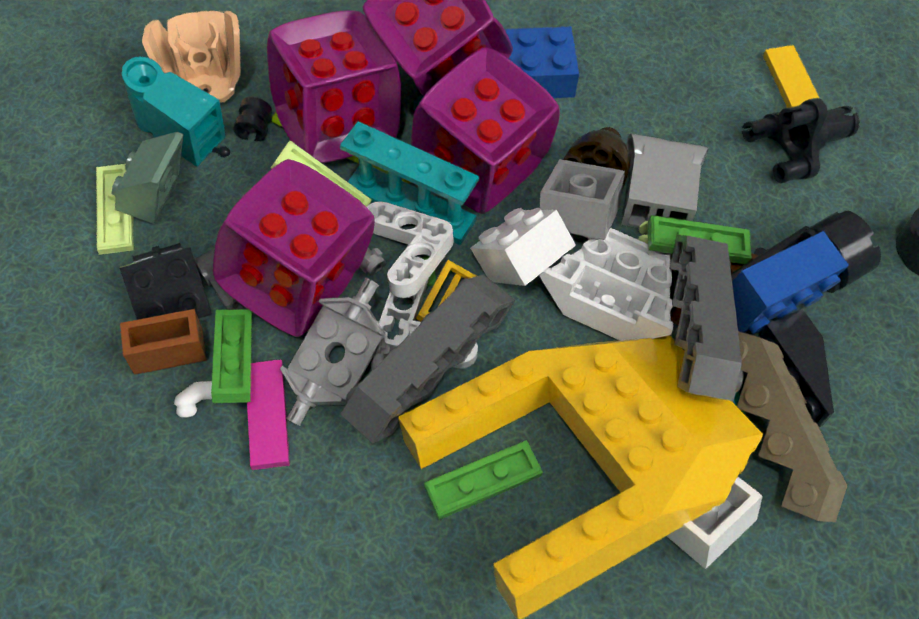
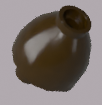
[563,127,630,187]

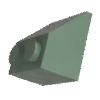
[111,132,184,224]

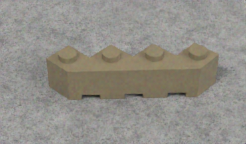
[737,331,847,522]

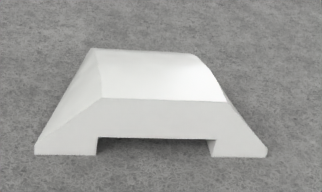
[539,228,673,340]

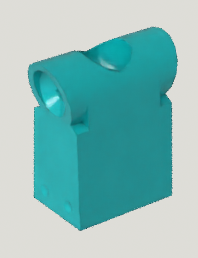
[122,56,226,167]

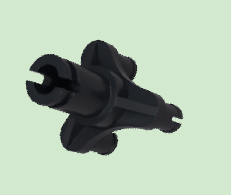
[742,98,860,183]

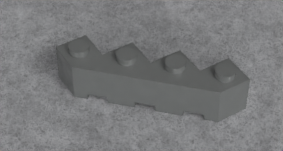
[669,235,743,401]
[340,274,515,443]

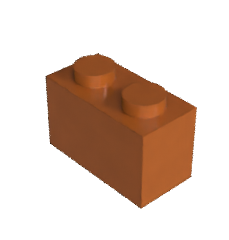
[120,309,207,375]

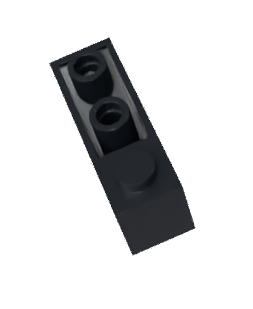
[760,308,834,427]

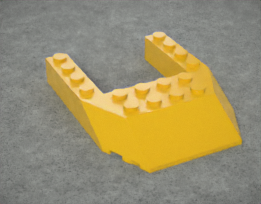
[398,335,763,619]

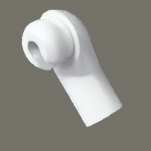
[174,381,212,417]

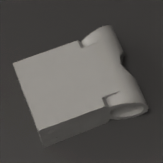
[621,133,709,228]

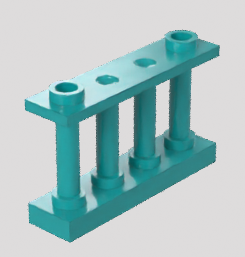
[340,121,479,246]

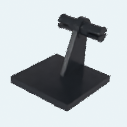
[119,243,212,320]

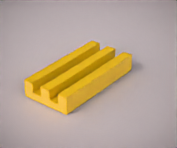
[415,260,476,322]

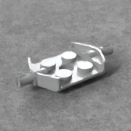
[280,278,385,426]

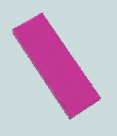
[247,360,290,470]

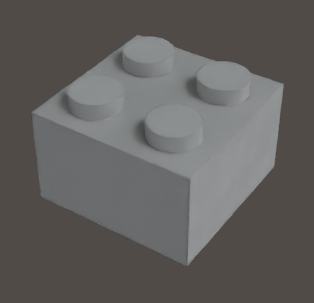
[540,159,625,240]

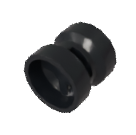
[233,97,272,142]

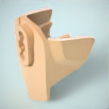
[142,11,241,103]

